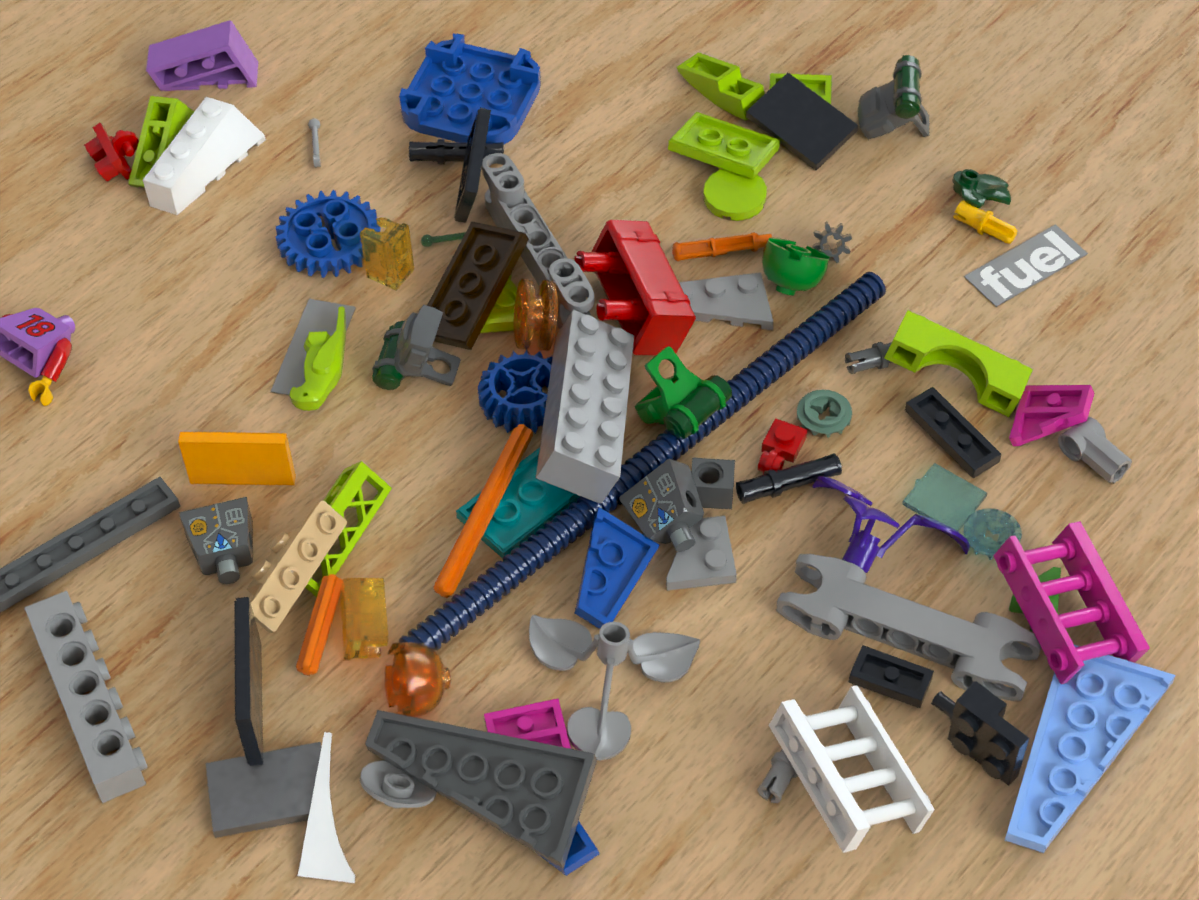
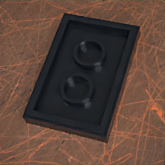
[746,73,858,170]
[454,107,491,223]

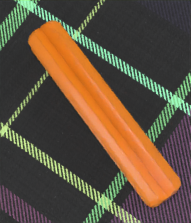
[296,574,343,676]

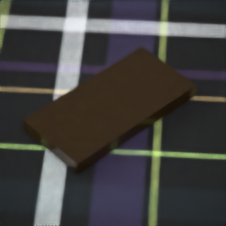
[427,222,529,350]

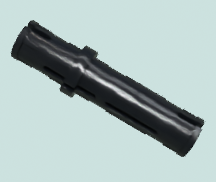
[409,139,504,164]
[736,453,842,504]

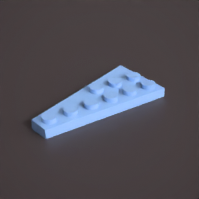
[1005,645,1175,853]

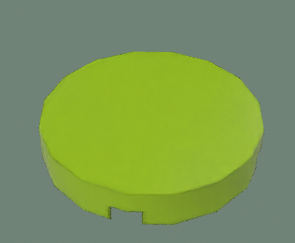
[703,169,767,221]

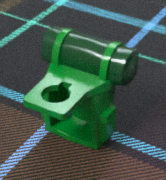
[634,346,732,439]

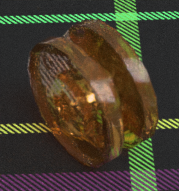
[513,278,558,351]

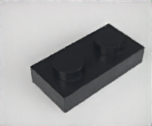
[848,645,934,708]

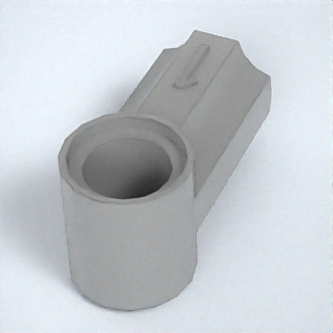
[1058,417,1132,483]

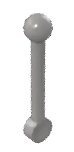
[308,118,321,167]

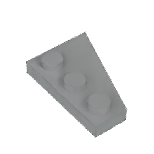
[679,272,773,331]

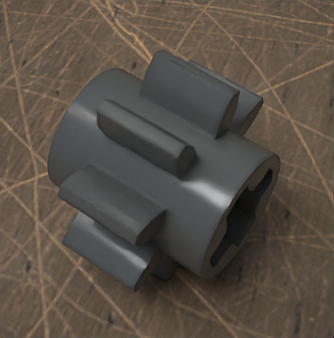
[812,222,852,263]

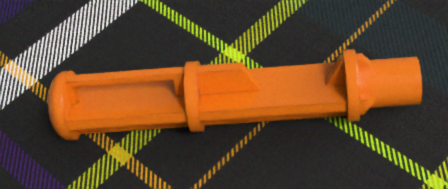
[672,232,772,262]

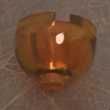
[385,642,451,717]

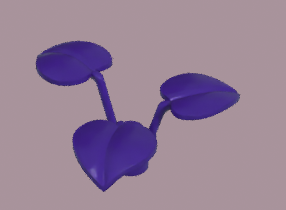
[813,476,970,573]

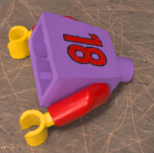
[0,308,75,406]

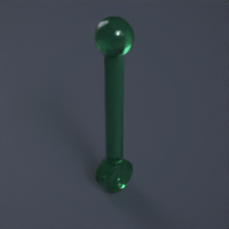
[421,232,466,247]

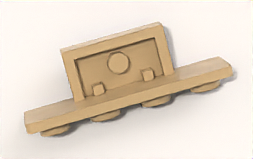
[246,500,347,633]

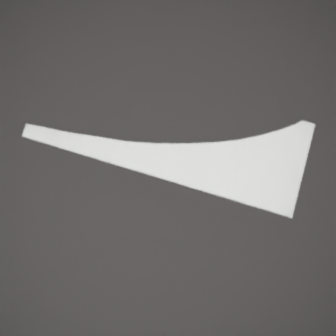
[298,732,355,883]

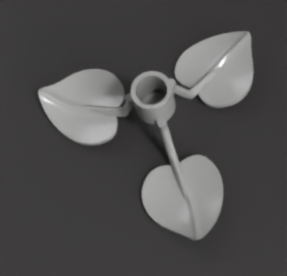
[529,615,700,760]

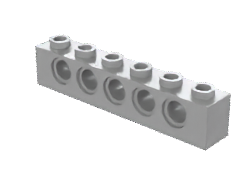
[24,591,148,803]

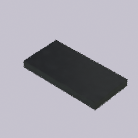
[234,597,263,766]

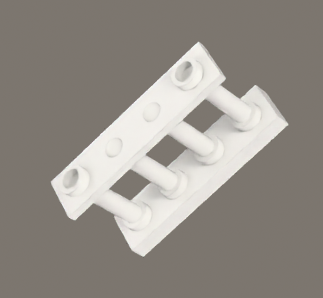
[769,685,934,853]

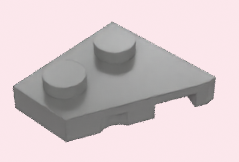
[666,516,737,591]

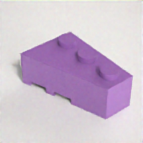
[146,20,259,91]

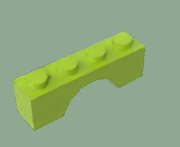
[884,310,1033,417]

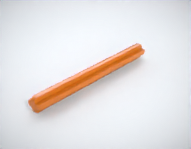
[434,424,533,598]

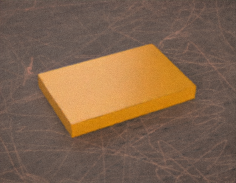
[178,432,296,486]

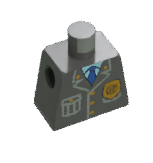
[619,459,704,552]
[179,497,253,584]

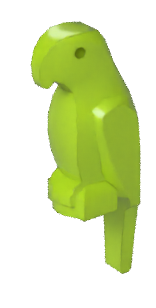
[290,306,346,411]

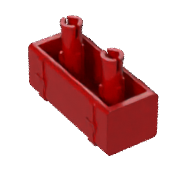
[574,219,696,355]

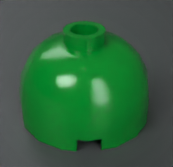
[762,237,830,296]

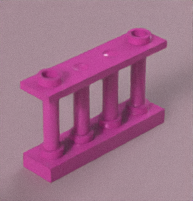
[993,521,1150,684]

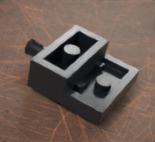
[931,681,1029,786]

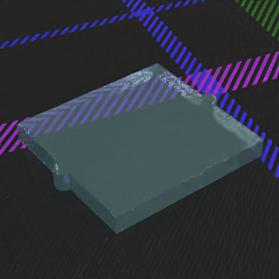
[902,463,987,531]

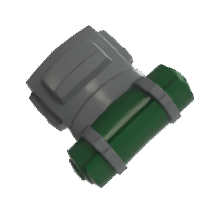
[858,55,930,139]
[372,305,461,390]

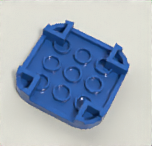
[399,34,541,144]

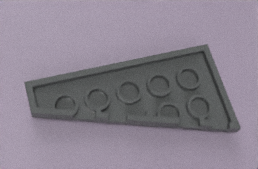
[365,710,597,869]

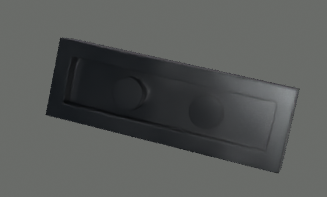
[905,387,1001,478]

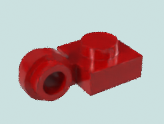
[757,418,807,475]

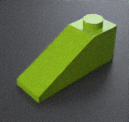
[128,96,194,188]

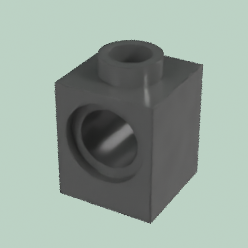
[691,458,735,510]

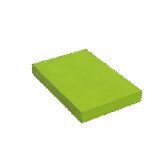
[668,112,780,179]

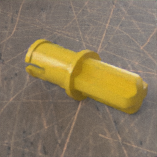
[953,200,1018,244]

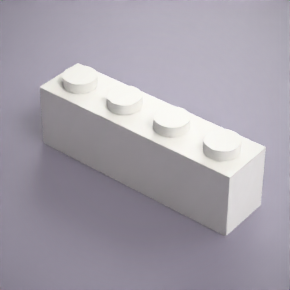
[143,97,266,215]

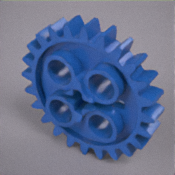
[276,190,381,278]

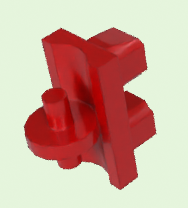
[84,123,139,182]

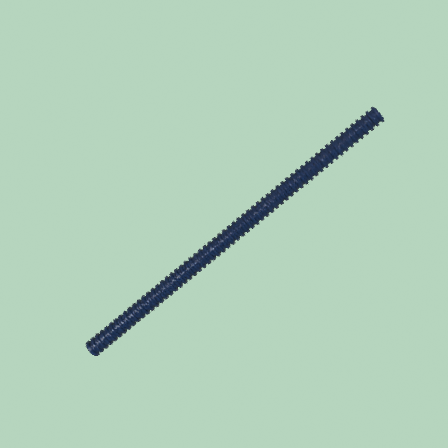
[399,272,886,665]

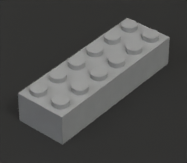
[536,309,634,504]

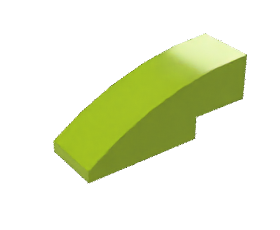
[677,52,765,121]

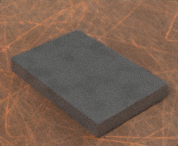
[206,742,322,838]

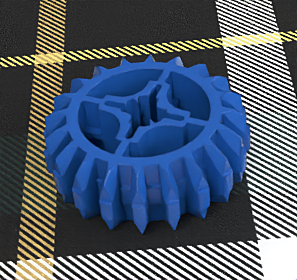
[478,349,553,434]

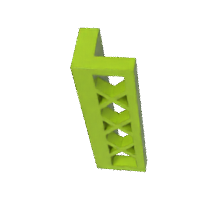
[305,461,392,597]

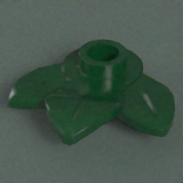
[952,169,1011,208]

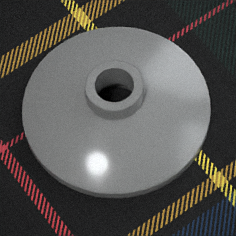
[360,760,437,808]

